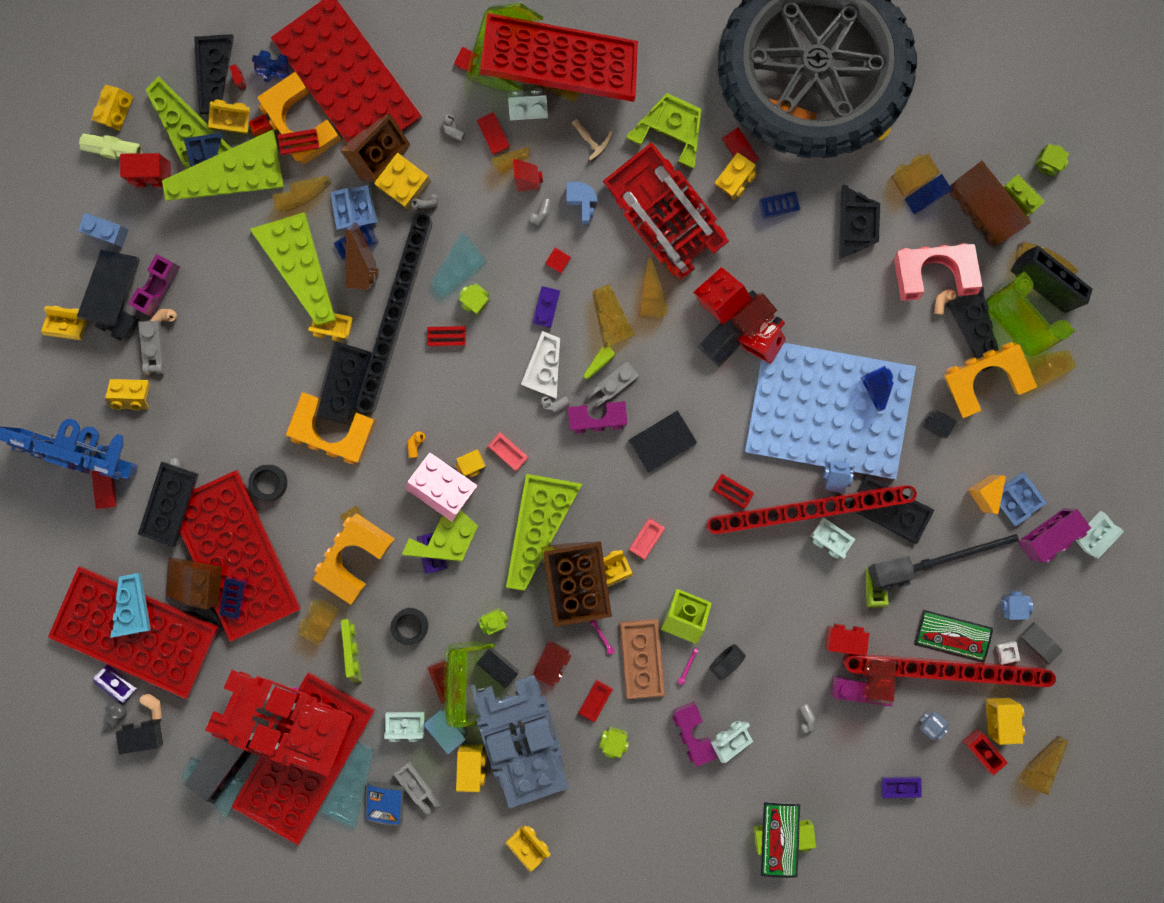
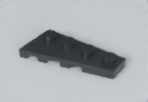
[194,34,234,115]
[947,286,999,372]

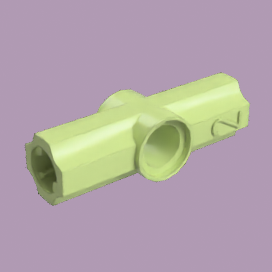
[79,133,142,159]

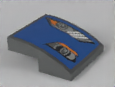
[365,781,404,826]

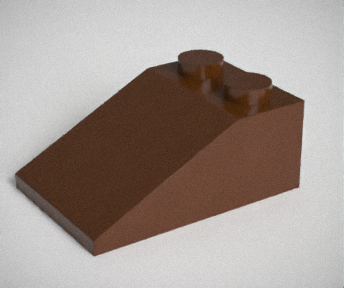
[340,114,410,182]
[346,223,379,290]
[166,557,222,609]

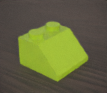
[661,588,712,644]

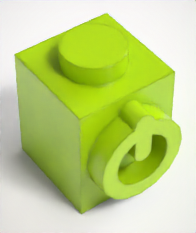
[1034,143,1070,176]
[459,283,490,315]
[478,607,509,635]
[599,726,629,759]

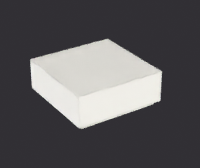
[996,641,1020,665]

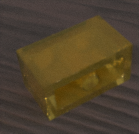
[891,153,940,196]
[298,598,340,645]

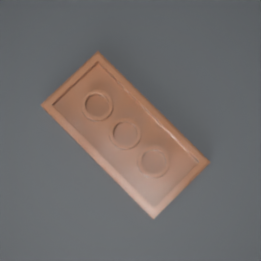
[620,619,665,699]

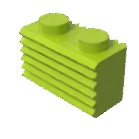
[1003,174,1044,217]

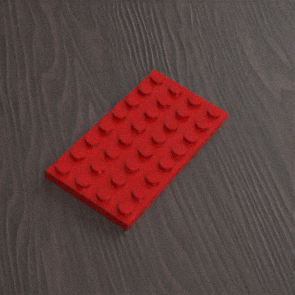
[270,0,422,143]
[480,13,638,102]
[180,470,302,642]
[48,566,219,699]
[231,672,376,845]

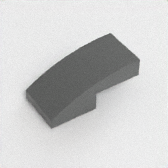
[1020,622,1063,664]

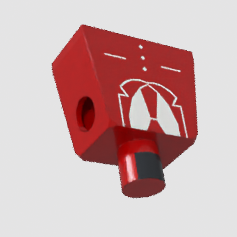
[738,316,786,364]

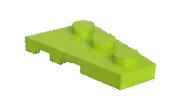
[341,619,362,684]

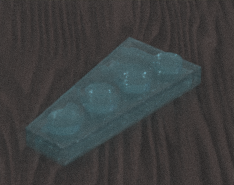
[321,741,374,829]

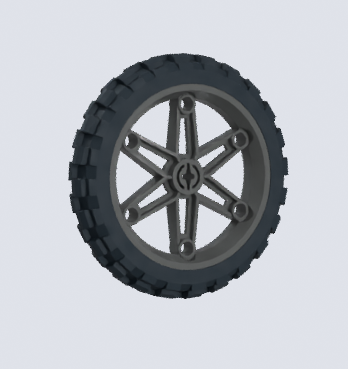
[717,0,917,159]

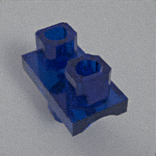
[252,50,289,83]

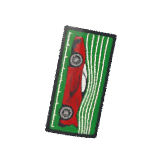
[914,610,993,663]
[761,802,800,878]

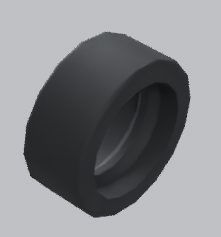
[248,465,288,501]
[391,608,428,646]
[709,644,746,680]

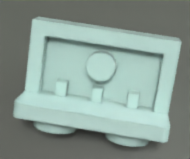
[508,88,548,120]
[1076,511,1124,559]
[810,517,855,559]
[384,712,425,742]
[711,721,753,763]

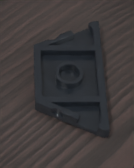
[839,184,880,259]

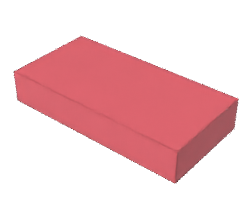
[487,432,529,471]
[628,518,665,560]

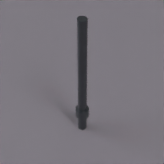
[913,534,1019,572]

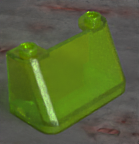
[985,272,1076,357]

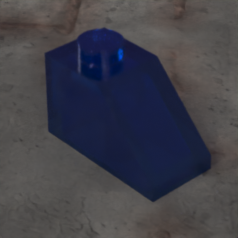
[904,174,952,215]
[860,366,894,412]

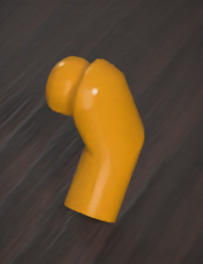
[407,431,426,458]

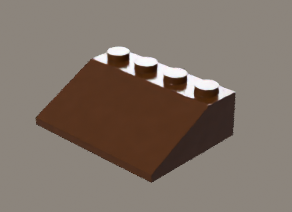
[947,161,1031,247]
[541,541,612,627]

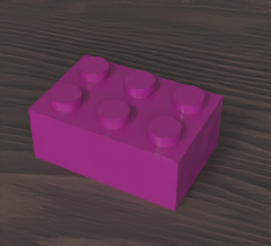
[1018,508,1091,563]

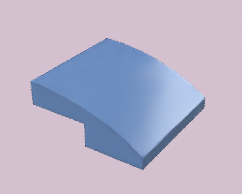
[330,185,377,230]
[1000,471,1047,526]

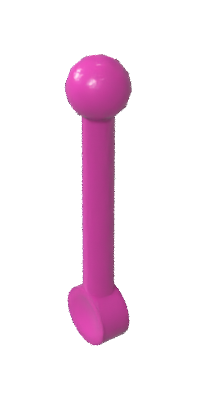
[590,620,614,654]
[678,648,698,685]

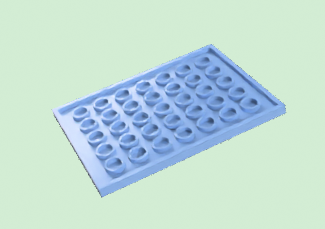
[745,343,916,479]

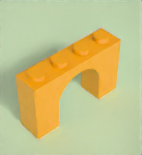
[257,72,341,165]
[943,342,1037,418]
[286,392,377,465]
[313,513,395,605]

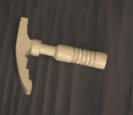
[572,119,612,162]

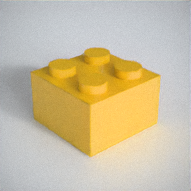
[374,153,431,211]
[986,697,1025,745]
[456,744,487,792]

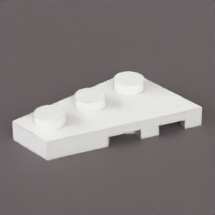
[521,331,560,399]

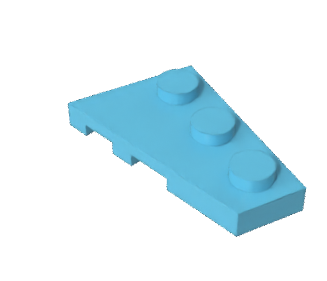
[110,573,151,638]

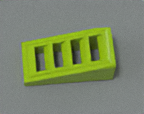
[584,343,615,380]
[866,568,889,608]

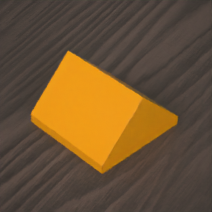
[968,475,1006,514]

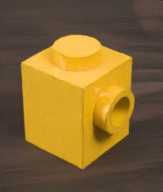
[455,449,486,478]

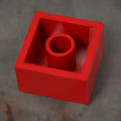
[120,153,171,188]
[693,267,752,324]

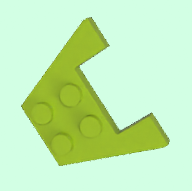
[626,93,701,170]
[402,511,478,562]

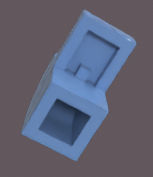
[566,182,597,224]

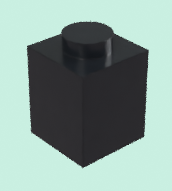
[923,409,957,438]

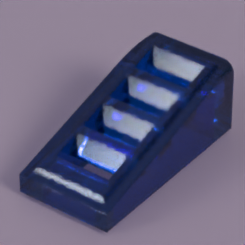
[758,191,801,220]
[334,225,378,260]
[219,577,247,619]

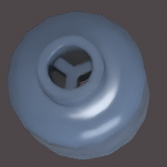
[920,711,949,740]

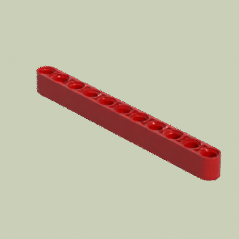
[706,484,917,534]
[842,654,1056,687]

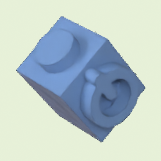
[823,460,854,493]
[1001,591,1033,620]

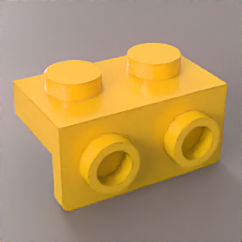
[91,84,133,131]
[208,100,250,134]
[714,152,757,201]
[41,306,88,340]
[308,313,354,342]
[105,379,150,411]
[604,550,634,587]
[505,826,551,872]

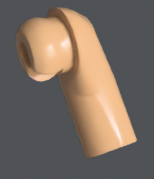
[934,289,957,315]
[149,309,177,323]
[139,694,162,719]

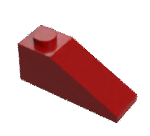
[512,159,543,191]

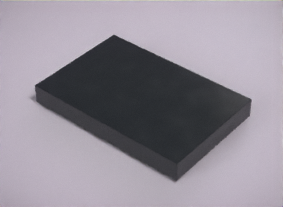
[629,410,697,472]

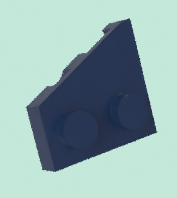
[184,133,222,167]

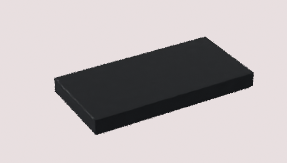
[77,250,140,327]
[314,341,372,425]
[138,461,199,547]
[849,475,935,544]

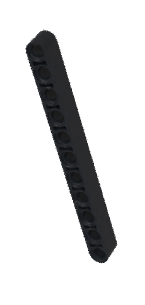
[357,212,433,414]

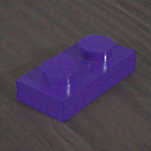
[533,286,560,328]
[881,777,922,798]

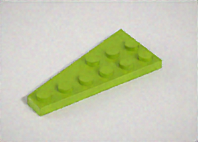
[145,76,232,199]
[162,129,284,201]
[250,212,337,326]
[506,474,583,591]

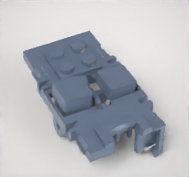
[471,675,569,809]

